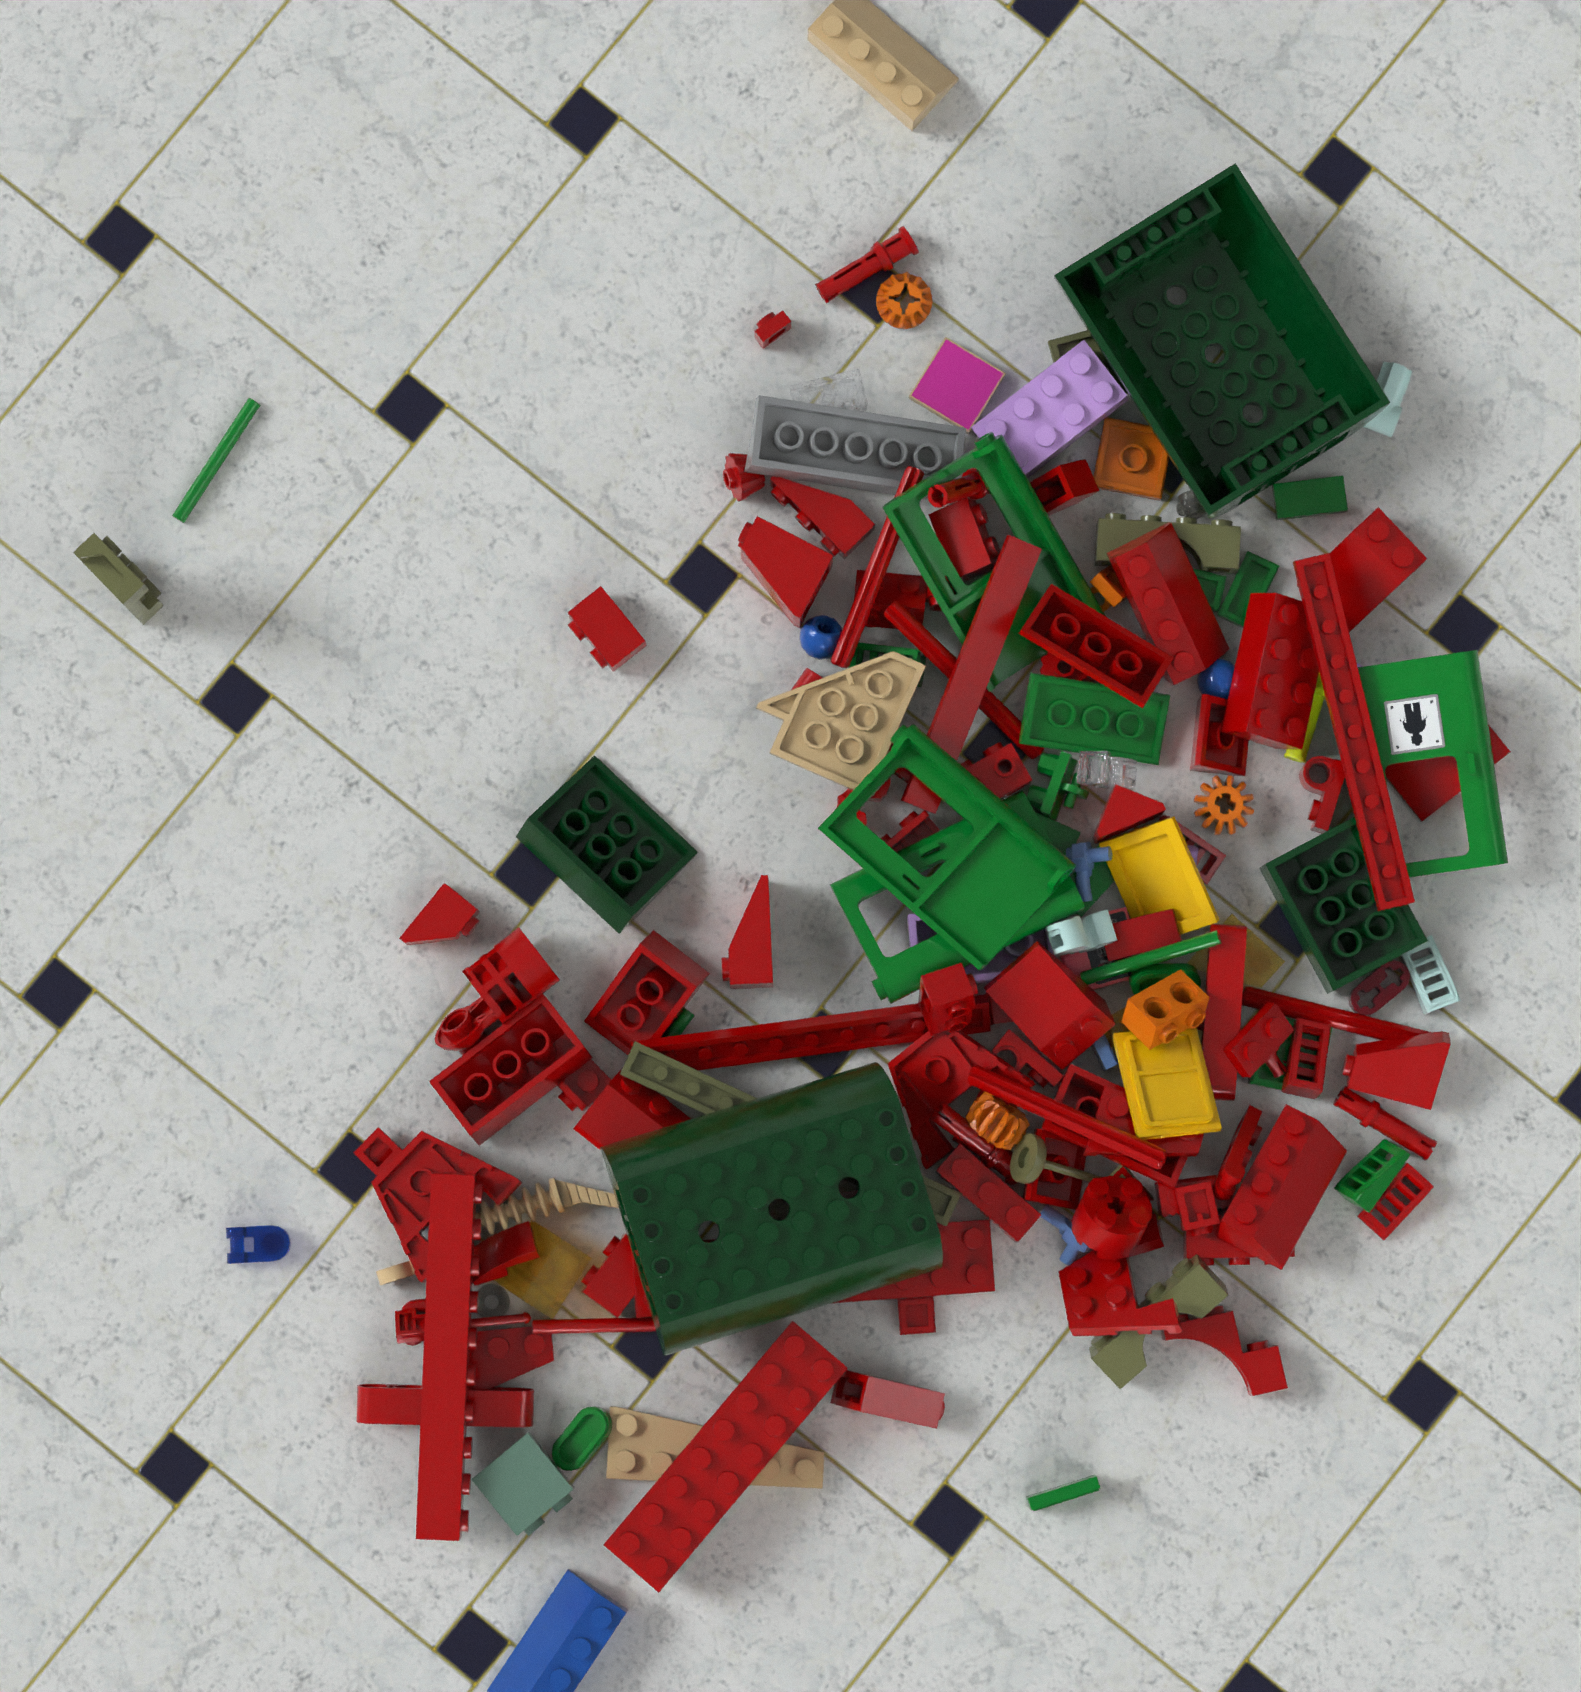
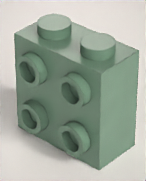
[471,1432,575,1536]

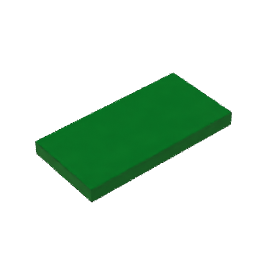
[1019,672,1171,765]

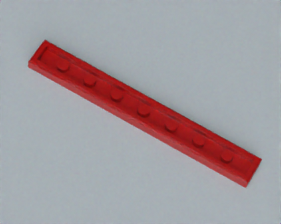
[901,535,1042,814]

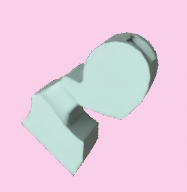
[1045,909,1117,956]

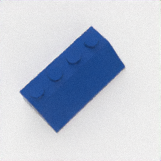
[487,1569,628,1692]

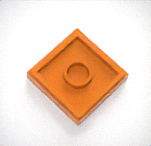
[1093,417,1169,501]

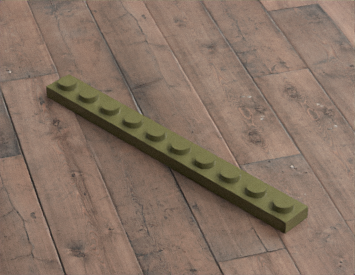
[619,1041,961,1226]

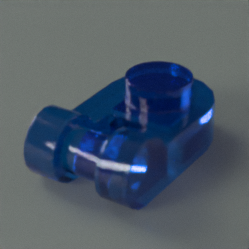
[226,1225,291,1264]

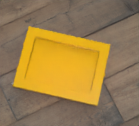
[1099,816,1220,935]
[1112,1027,1222,1140]

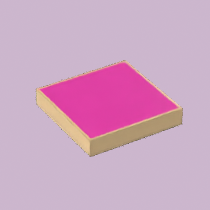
[909,337,1006,435]

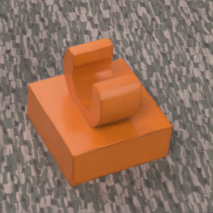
[1090,565,1127,612]

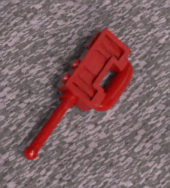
[395,1298,531,1346]

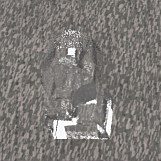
[1076,751,1138,791]

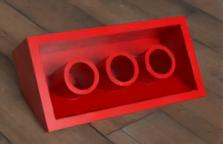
[1106,522,1230,685]
[1019,584,1174,709]
[429,993,593,1146]
[1042,1064,1188,1189]
[573,1068,691,1150]
[1218,1104,1347,1270]

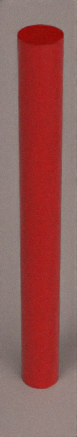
[532,1317,656,1334]

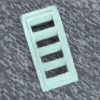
[1401,935,1461,1015]

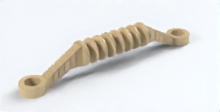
[376,1178,618,1285]

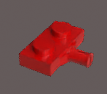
[1223,1003,1294,1078]

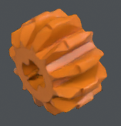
[1193,775,1254,835]
[966,1092,1030,1150]

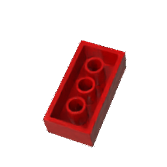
[1221,593,1319,750]

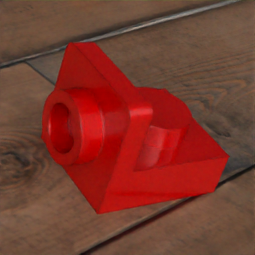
[557,1059,611,1113]
[1174,1181,1220,1236]

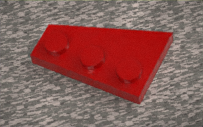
[1083,1086,1204,1157]
[468,1326,554,1390]

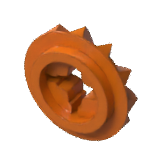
[876,272,933,329]

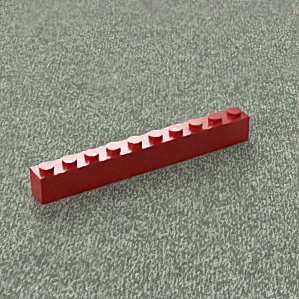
[416,1172,483,1541]

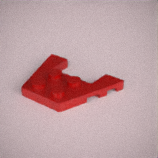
[887,1030,1036,1170]
[371,1131,523,1283]
[1058,1214,1182,1336]

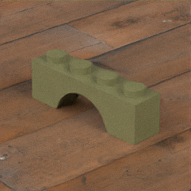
[1094,513,1241,574]
[1089,1254,1228,1389]

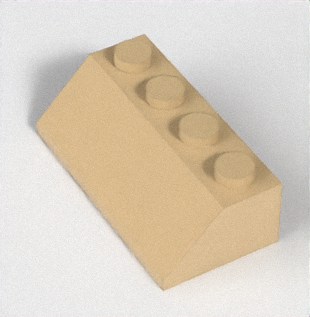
[808,0,959,131]

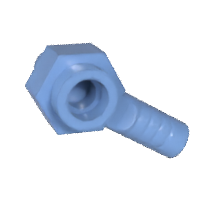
[1066,842,1112,902]
[1040,1205,1091,1266]

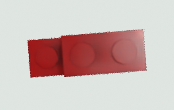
[1161,1305,1288,1396]

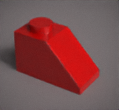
[1030,459,1100,516]
[399,883,480,945]

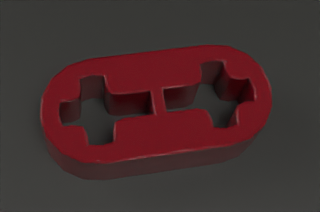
[1348,960,1410,1016]

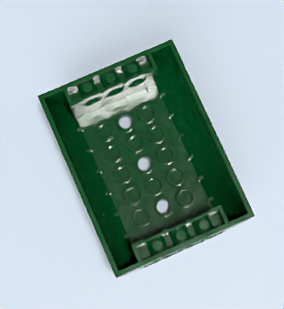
[1054,163,1390,519]
[600,1062,943,1356]

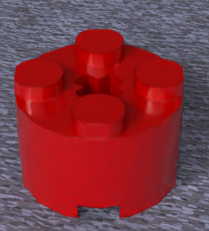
[1071,1176,1152,1260]

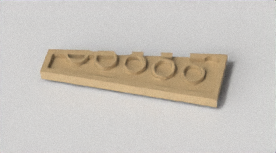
[606,1406,824,1489]

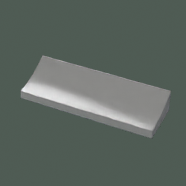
[744,395,966,500]

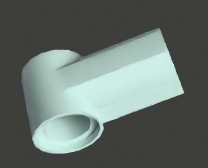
[1363,361,1412,437]

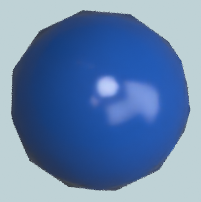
[799,615,843,660]
[1197,659,1235,700]

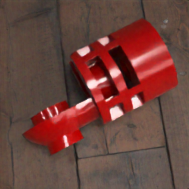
[434,927,560,1055]

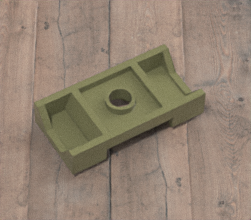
[73,533,164,625]

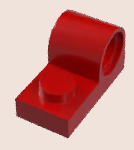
[1299,756,1345,834]
[991,1029,1064,1088]

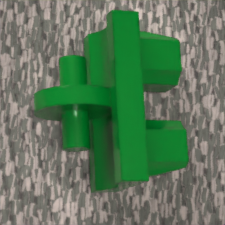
[1027,751,1089,821]

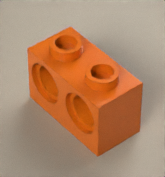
[1121,969,1210,1050]

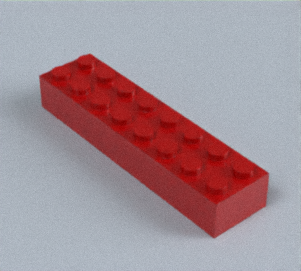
[603,1321,848,1593]

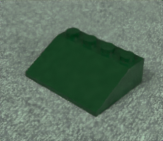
[516,755,698,934]
[1259,817,1428,994]

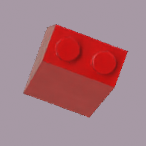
[738,516,833,628]

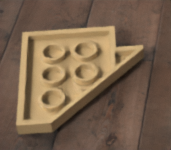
[756,651,926,791]

